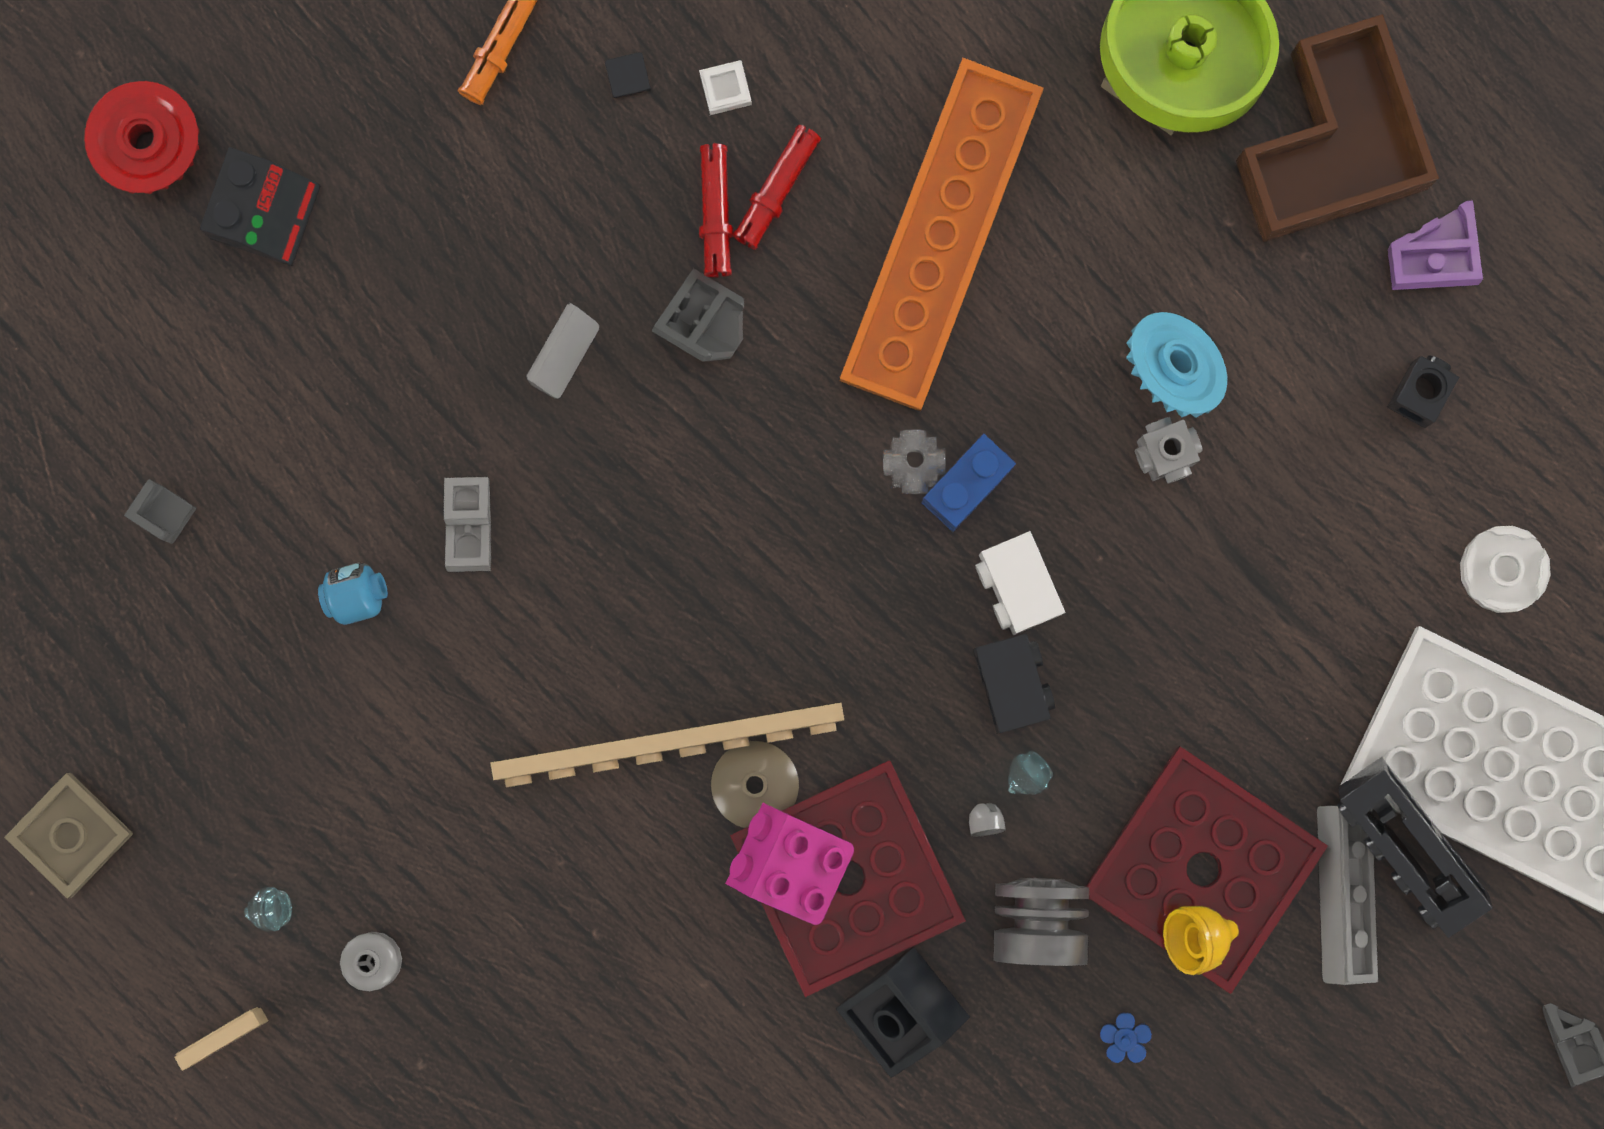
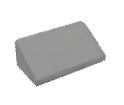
[526,303,599,399]

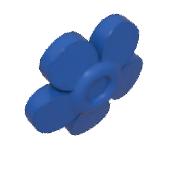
[1100,1013,1152,1063]

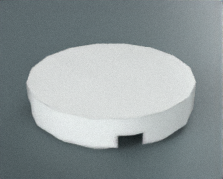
[1460,526,1551,613]

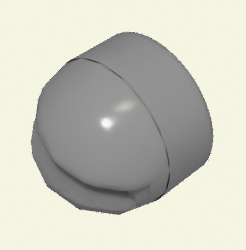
[969,803,1006,836]

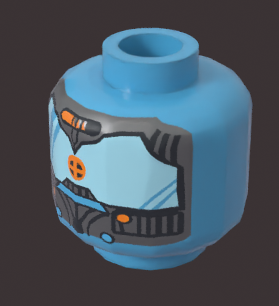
[318,562,388,625]

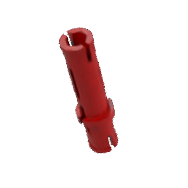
[732,125,821,250]
[699,143,733,278]

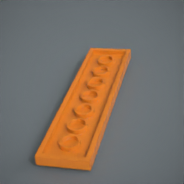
[840,58,1044,412]

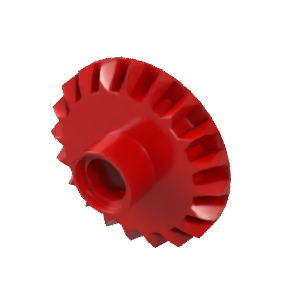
[84,81,200,194]

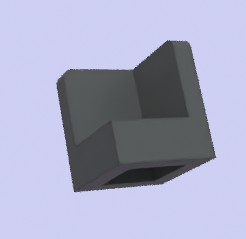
[124,479,197,544]

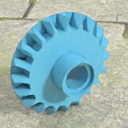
[1126,312,1227,418]

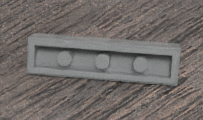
[1317,806,1378,985]

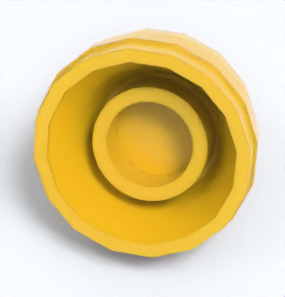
[1163,906,1239,975]

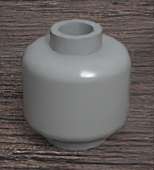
[340,932,402,992]

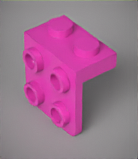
[725,803,854,925]

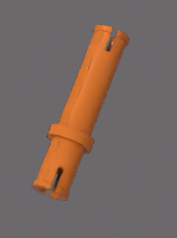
[458,0,537,105]

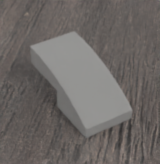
[444,477,491,572]

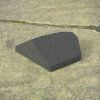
[652,268,744,362]

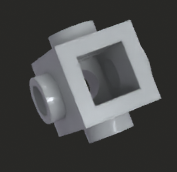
[1135,417,1202,484]

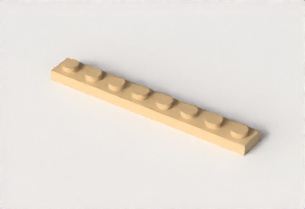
[491,703,844,787]

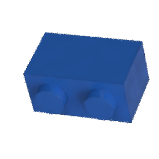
[921,434,1016,532]

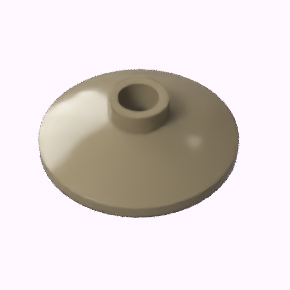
[711,741,799,828]

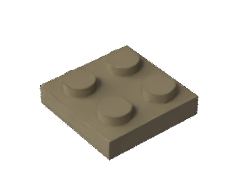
[4,773,133,899]

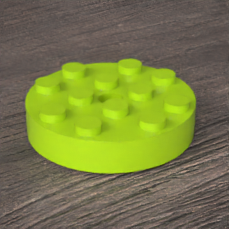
[1100,0,1279,132]

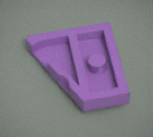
[1388,201,1483,290]

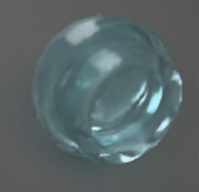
[1008,751,1053,795]
[244,887,292,932]

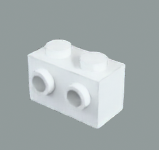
[975,531,1065,635]

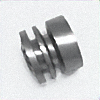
[994,878,1089,966]

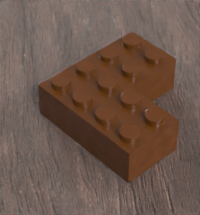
[1236,14,1439,242]

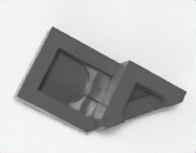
[1542,1003,1604,1088]

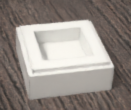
[699,60,752,115]

